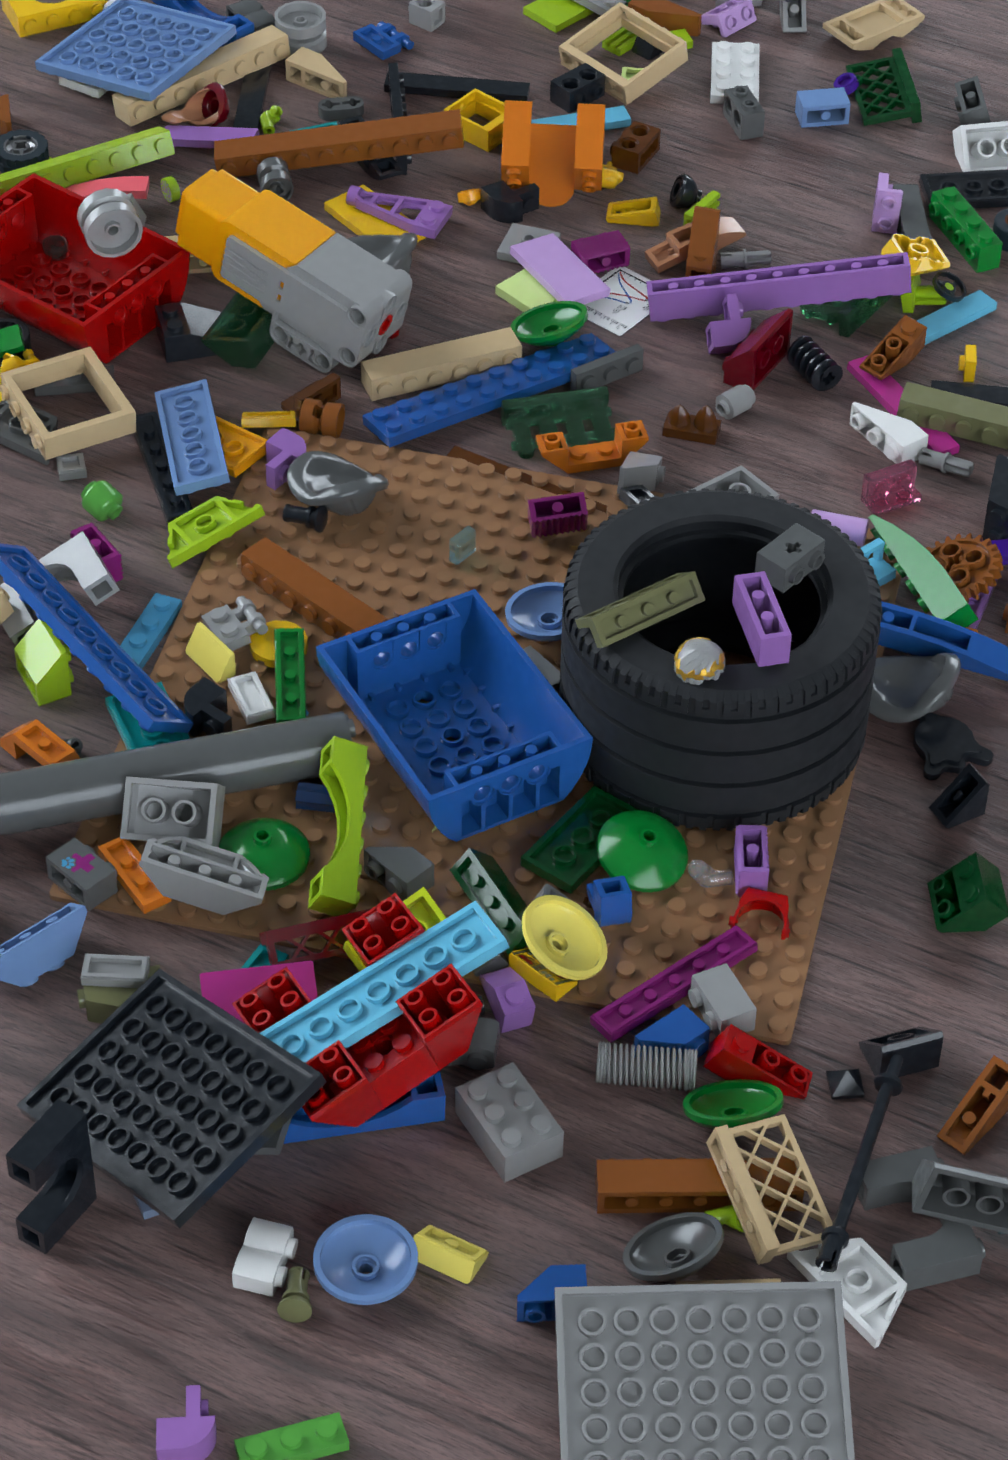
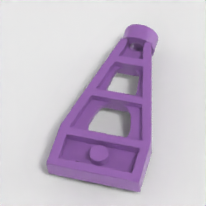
[346,185,453,239]

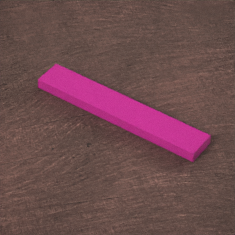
[847,355,960,455]

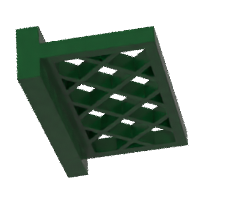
[846,48,922,126]

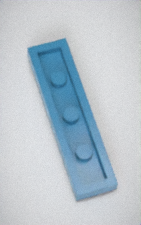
[120,593,182,669]

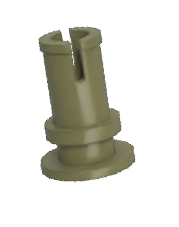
[277,1266,312,1323]

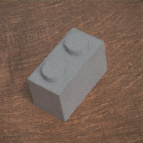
[688,963,757,1037]

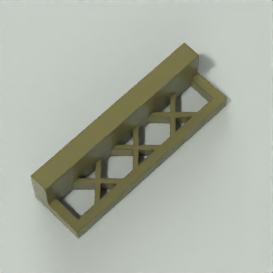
[575,571,705,648]

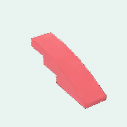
[66,176,150,199]

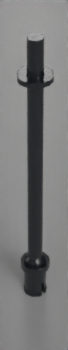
[815,1054,904,1272]

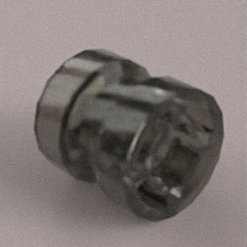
[42,235,69,261]

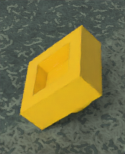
[958,345,977,382]

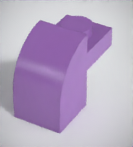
[705,293,751,355]
[266,428,307,490]
[156,1385,217,1460]

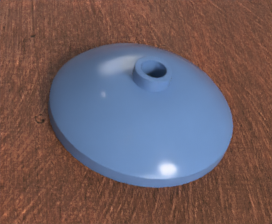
[505,582,564,642]
[313,1214,418,1305]

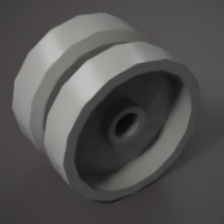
[275,1,327,55]
[77,188,143,258]

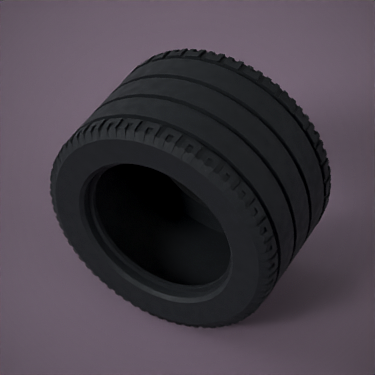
[559,488,882,831]

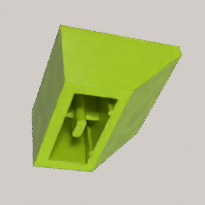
[14,619,74,706]

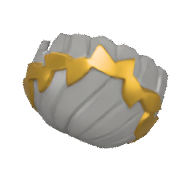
[674,637,725,685]

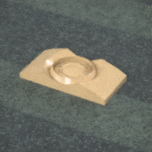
[822,0,925,51]

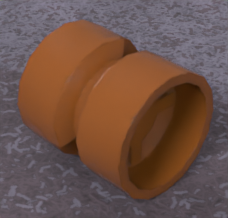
[299,398,345,438]

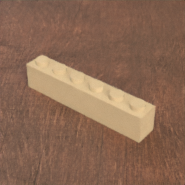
[361,327,522,401]

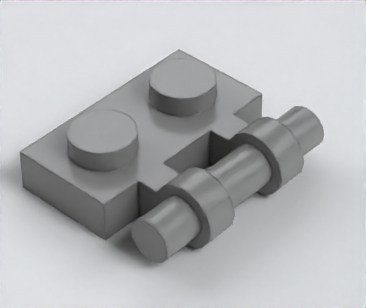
[201,595,268,651]

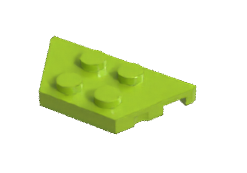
[167,496,265,569]

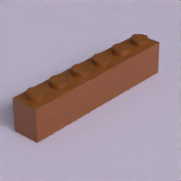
[240,537,388,639]
[595,1156,804,1214]

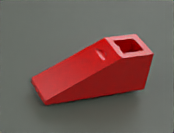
[703,1024,813,1100]

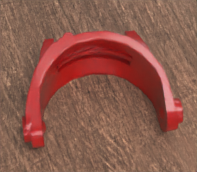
[728,887,791,940]

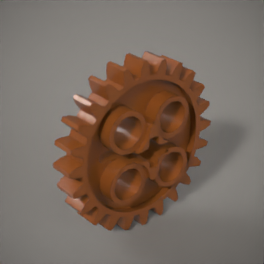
[917,533,1004,603]

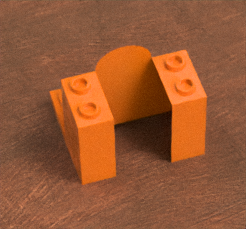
[501,100,605,207]

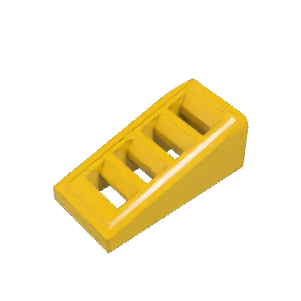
[606,197,661,227]

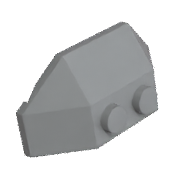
[139,836,269,915]

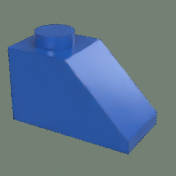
[634,1004,710,1062]

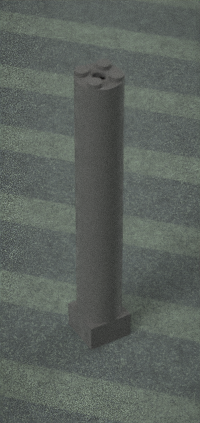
[0,711,356,836]

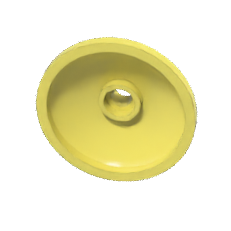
[522,895,608,980]

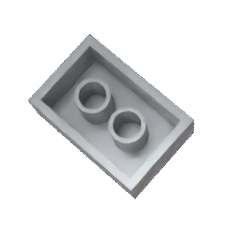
[455,1062,564,1183]

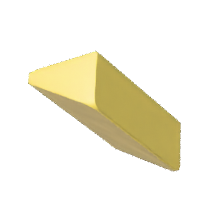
[185,622,236,684]
[413,1225,489,1284]

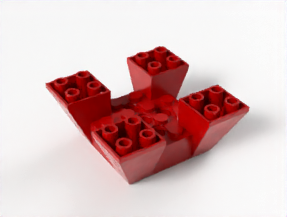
[232,893,483,1128]

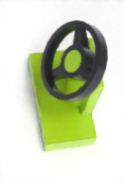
[900,271,967,313]

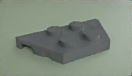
[0,401,58,465]

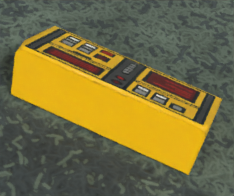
[509,948,578,1002]

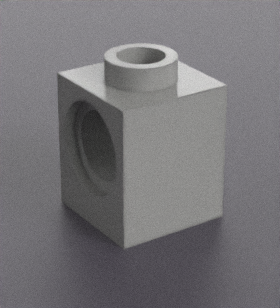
[408,0,445,32]

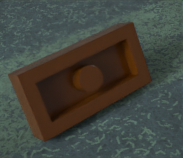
[662,404,722,445]

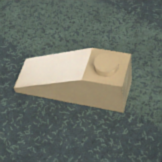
[285,47,347,98]

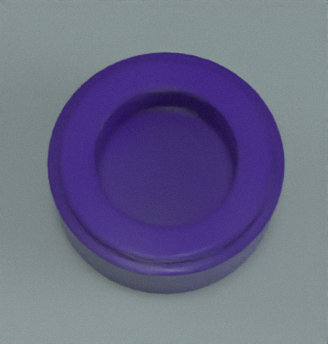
[834,72,859,95]

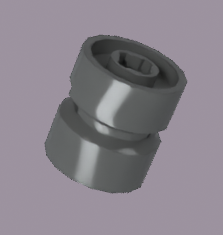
[257,157,294,201]

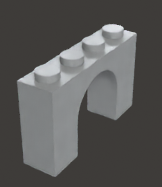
[0,531,120,645]

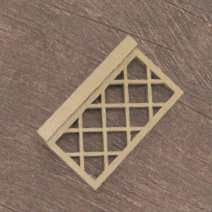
[706,1114,833,1265]

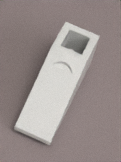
[849,402,929,468]

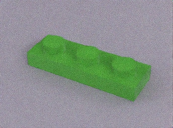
[234,1412,349,1460]

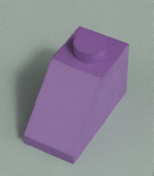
[479,967,536,1034]

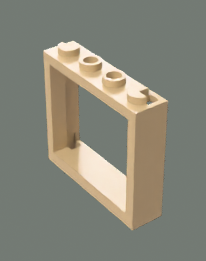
[559,2,688,105]
[0,346,136,460]

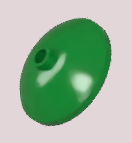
[510,301,588,346]
[596,810,688,892]
[218,818,310,891]
[683,1079,784,1130]

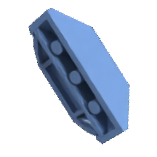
[0,902,87,987]

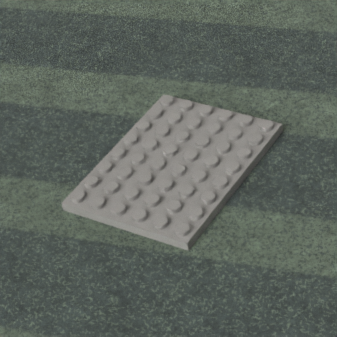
[554,1281,855,1460]

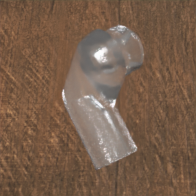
[688,859,734,888]

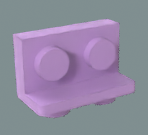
[701,0,757,37]
[871,173,903,234]

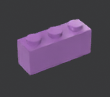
[732,571,792,667]

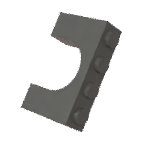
[858,1146,986,1291]

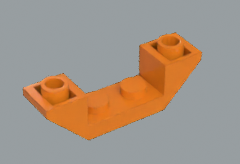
[535,420,649,474]
[0,719,81,765]

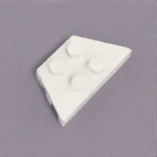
[787,1237,907,1348]

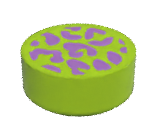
[161,176,181,203]

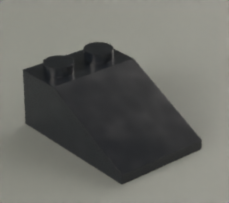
[155,302,245,363]

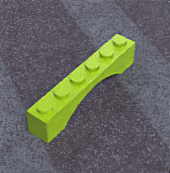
[308,736,370,916]

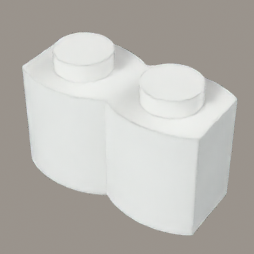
[232,1217,298,1297]

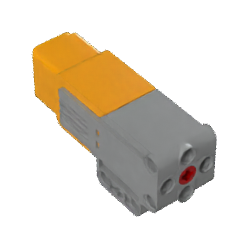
[175,169,412,373]

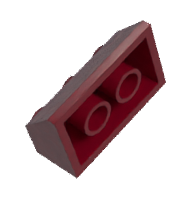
[722,308,793,391]

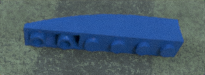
[878,601,1008,681]

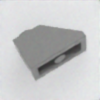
[779,0,807,33]
[617,451,666,494]

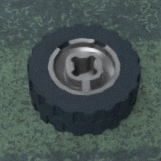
[0,129,49,173]

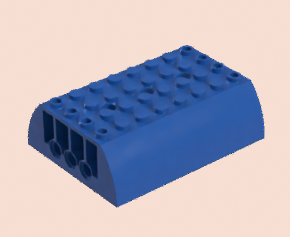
[316,589,593,842]

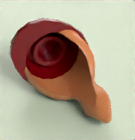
[161,82,230,127]

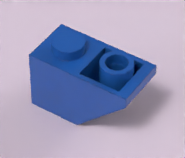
[517,1264,587,1323]

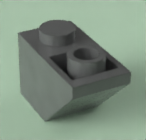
[364,847,434,901]

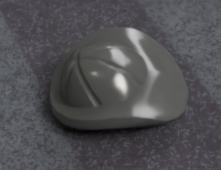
[347,233,418,273]
[287,451,389,516]
[869,653,961,723]

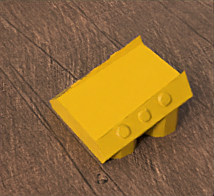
[881,234,950,276]

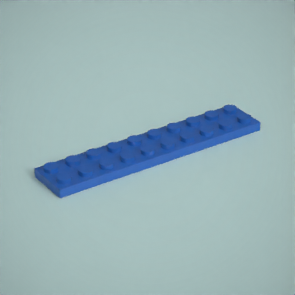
[362,333,616,448]
[0,543,194,734]

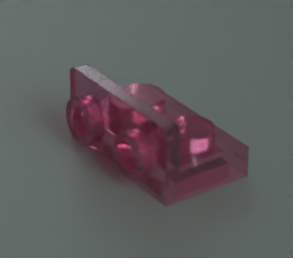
[861,459,922,516]

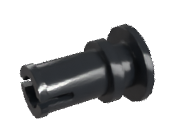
[283,504,328,533]

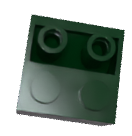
[927,852,1008,933]

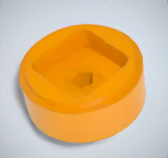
[457,188,481,206]

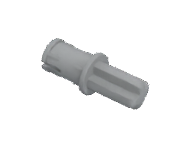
[720,249,772,269]
[919,447,974,477]

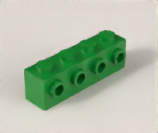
[929,186,1003,273]

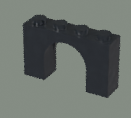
[6,1098,97,1254]

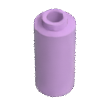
[812,509,869,547]

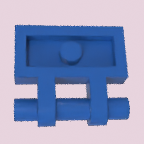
[353,21,414,60]

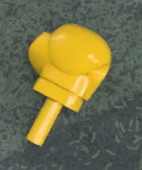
[602,161,624,189]

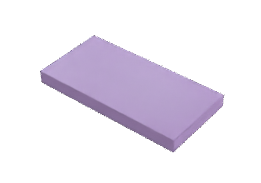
[510,233,610,304]

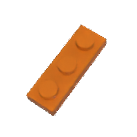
[98,837,172,914]

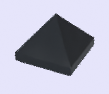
[826,1069,865,1100]

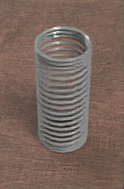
[595,1041,698,1092]

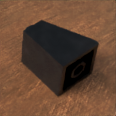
[982,454,1008,541]

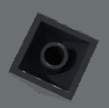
[859,1026,944,1077]

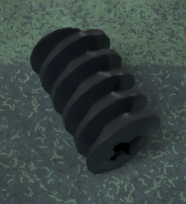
[787,336,843,391]

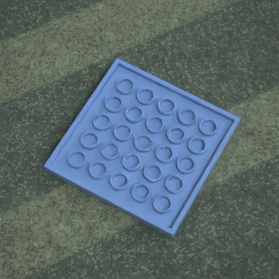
[35,0,237,101]

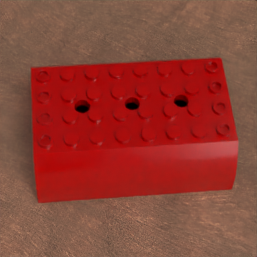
[0,173,190,364]

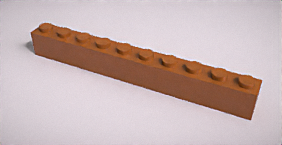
[214,109,464,177]

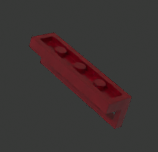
[259,908,372,965]

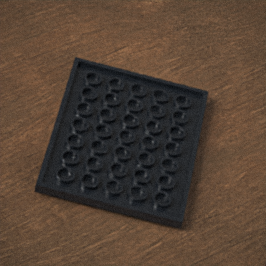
[17,969,327,1229]

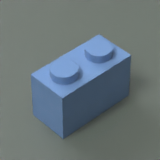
[795,87,851,128]

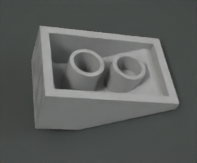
[120,776,226,847]

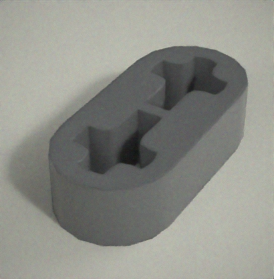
[318,96,364,121]

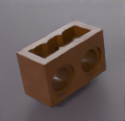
[610,121,661,174]

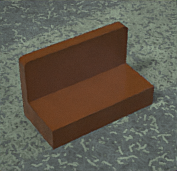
[281,372,341,420]

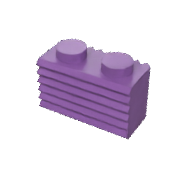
[734,825,770,897]

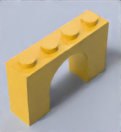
[1,0,108,38]

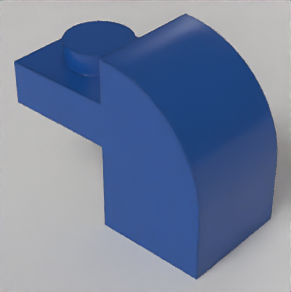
[587,876,632,927]

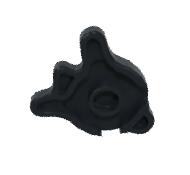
[913,713,994,780]

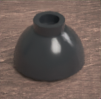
[670,173,702,208]

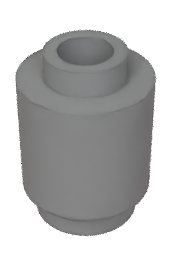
[715,384,756,420]

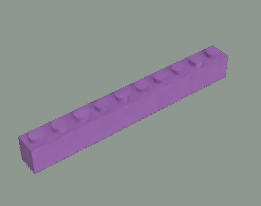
[646,252,912,322]

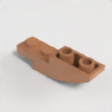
[644,217,746,274]

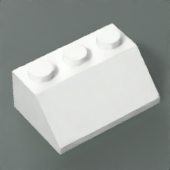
[952,121,1008,172]

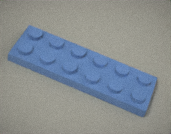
[154,379,230,496]

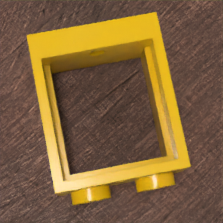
[444,88,505,152]

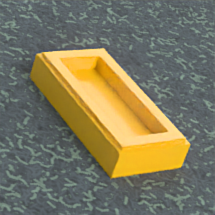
[241,411,296,428]

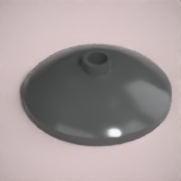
[623,1212,724,1283]

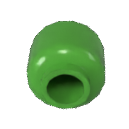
[81,480,123,522]

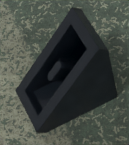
[929,763,990,829]

